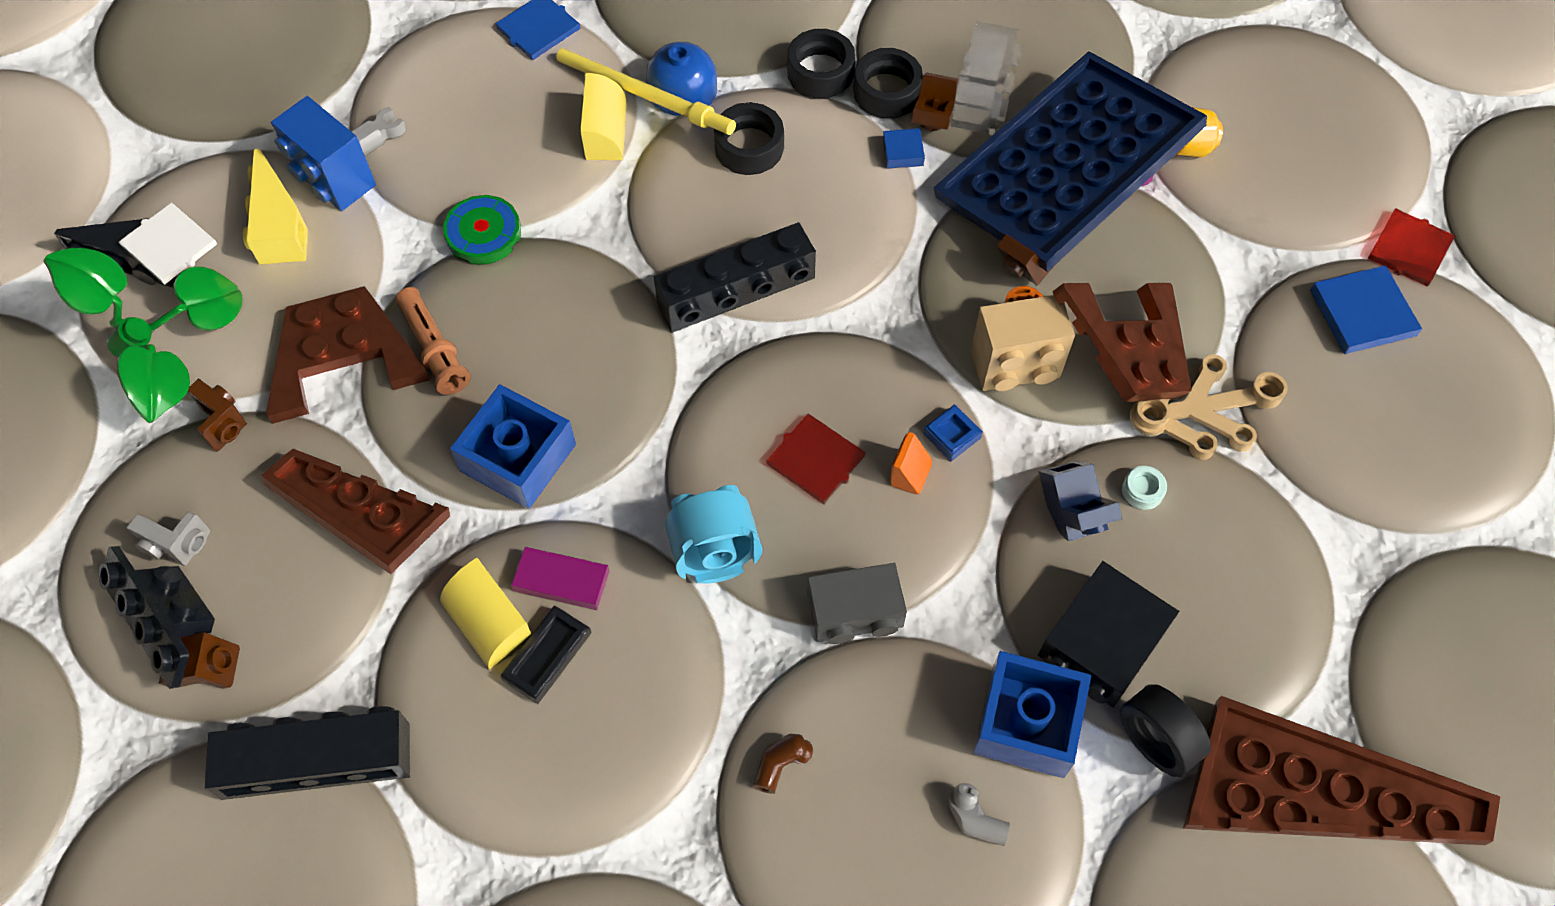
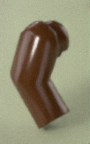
[753,734,813,794]

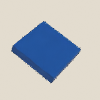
[1310,265,1422,355]

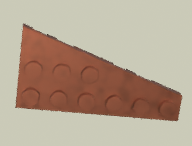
[1183,696,1501,845]

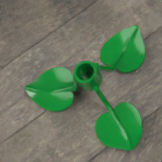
[43,248,243,423]

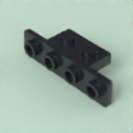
[98,546,215,689]

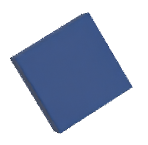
[883,128,925,168]
[923,404,983,462]

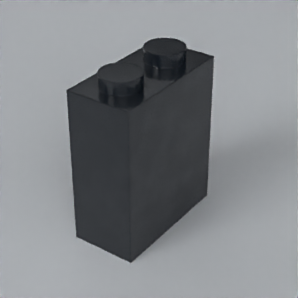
[1038,560,1180,708]

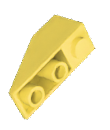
[243,149,308,265]

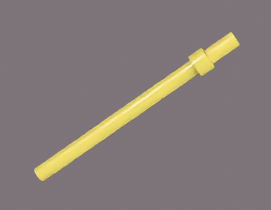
[556,48,736,135]

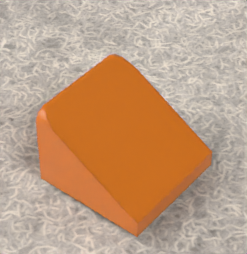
[889,432,932,495]

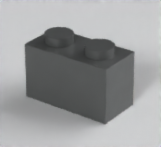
[807,562,907,644]

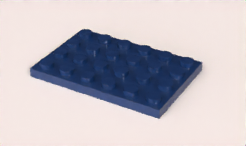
[933,51,1207,272]

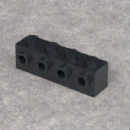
[653,222,816,333]
[204,706,410,800]

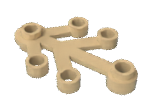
[1130,354,1288,460]

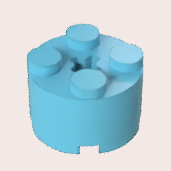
[665,485,763,584]

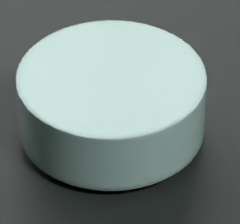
[1122,466,1167,510]

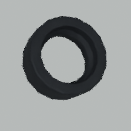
[787,28,855,98]
[853,48,923,119]
[714,102,784,175]
[1120,684,1211,777]

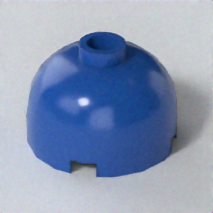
[646,42,717,116]

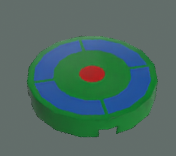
[443,195,521,265]

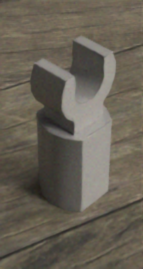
[351,107,406,156]

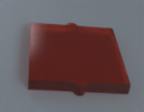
[1368,208,1455,287]
[766,413,866,504]

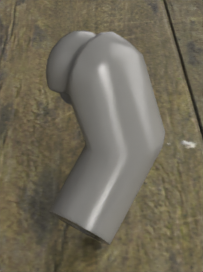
[949,783,1010,846]

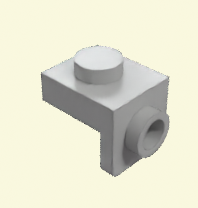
[127,511,210,566]

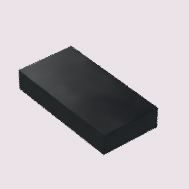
[500,605,592,704]

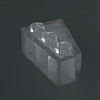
[951,21,1022,135]

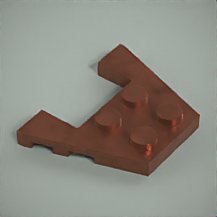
[1052,283,1192,402]
[266,286,429,424]

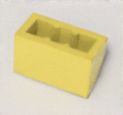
[581,73,627,160]
[440,558,532,669]

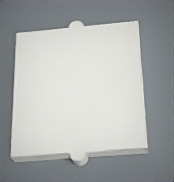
[119,202,217,285]

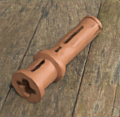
[395,287,471,395]

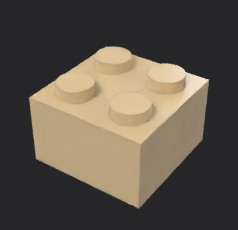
[970,295,1075,391]

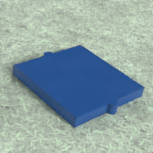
[495,0,581,60]

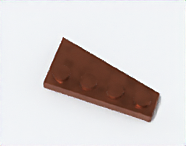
[261,448,450,574]

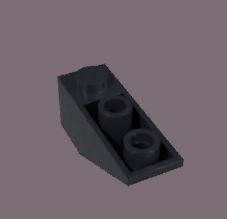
[54,218,184,288]

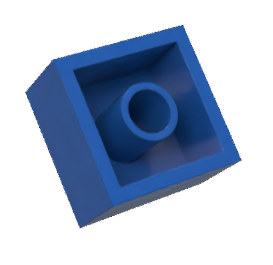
[271,96,376,212]
[450,384,576,509]
[973,651,1091,778]

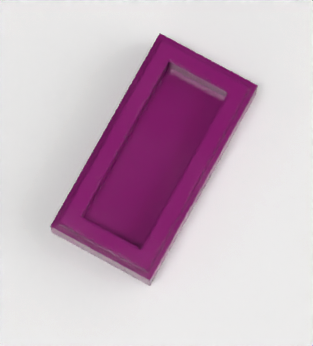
[511,547,609,610]

